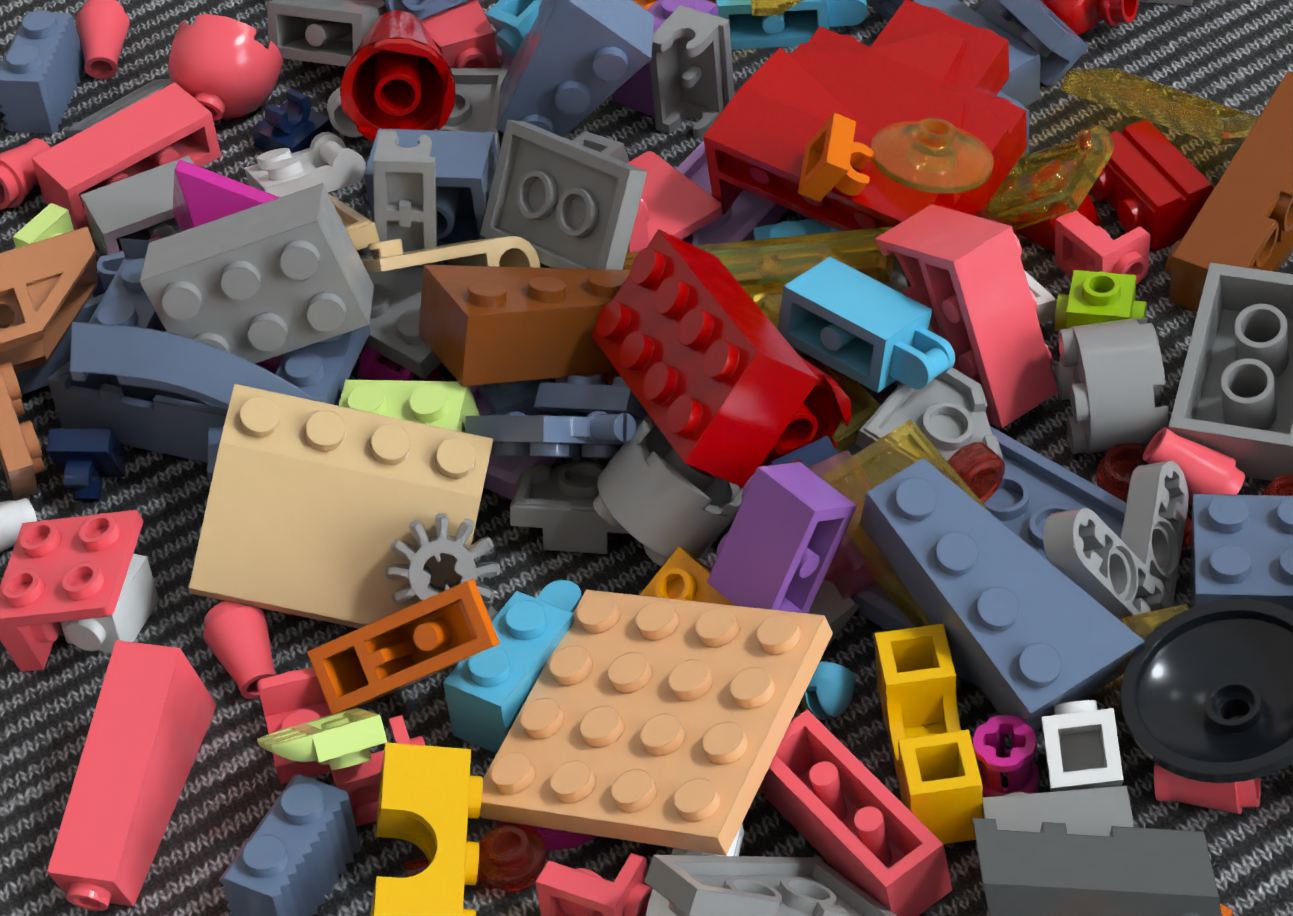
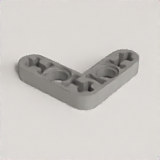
[1043,461,1189,638]

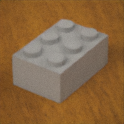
[139,183,374,364]
[1168,263,1293,484]

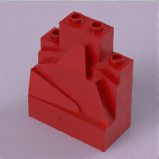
[703,0,1027,287]

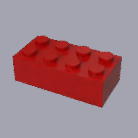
[591,229,819,488]

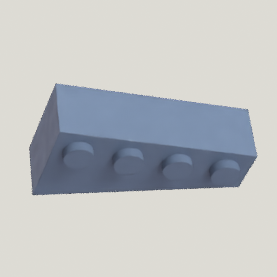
[859,458,1145,731]

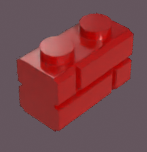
[1085,119,1215,251]

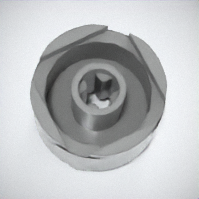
[1056,317,1168,454]
[593,414,743,567]

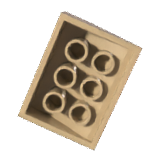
[189,384,493,628]

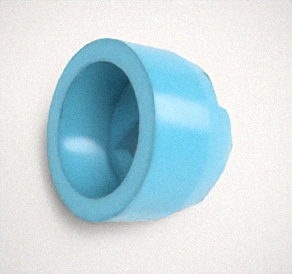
[800,662,855,720]

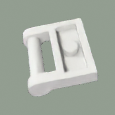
[244,132,366,197]

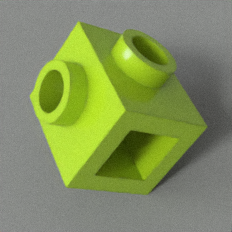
[1055,270,1147,331]

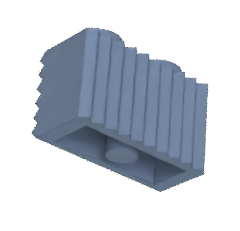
[0,10,85,134]
[219,774,362,916]

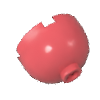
[168,14,284,121]

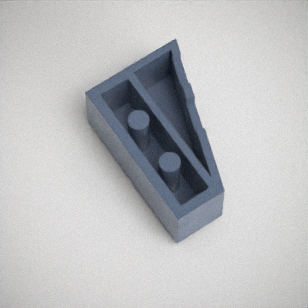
[496,0,654,137]

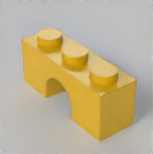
[875,624,983,844]
[370,742,483,916]

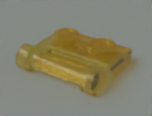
[979,125,1114,231]

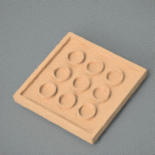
[480,590,833,856]

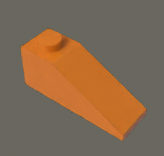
[307,579,500,714]

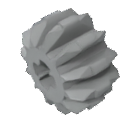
[385,513,500,605]

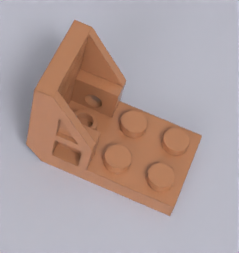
[0,226,98,501]

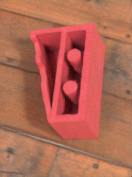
[875,204,1058,428]

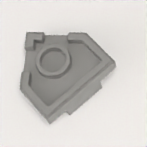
[856,367,1003,475]
[510,449,630,554]

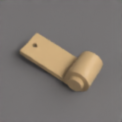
[362,236,540,273]

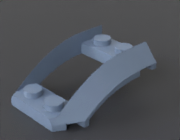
[70,238,371,410]

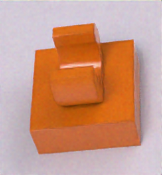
[798,112,874,202]

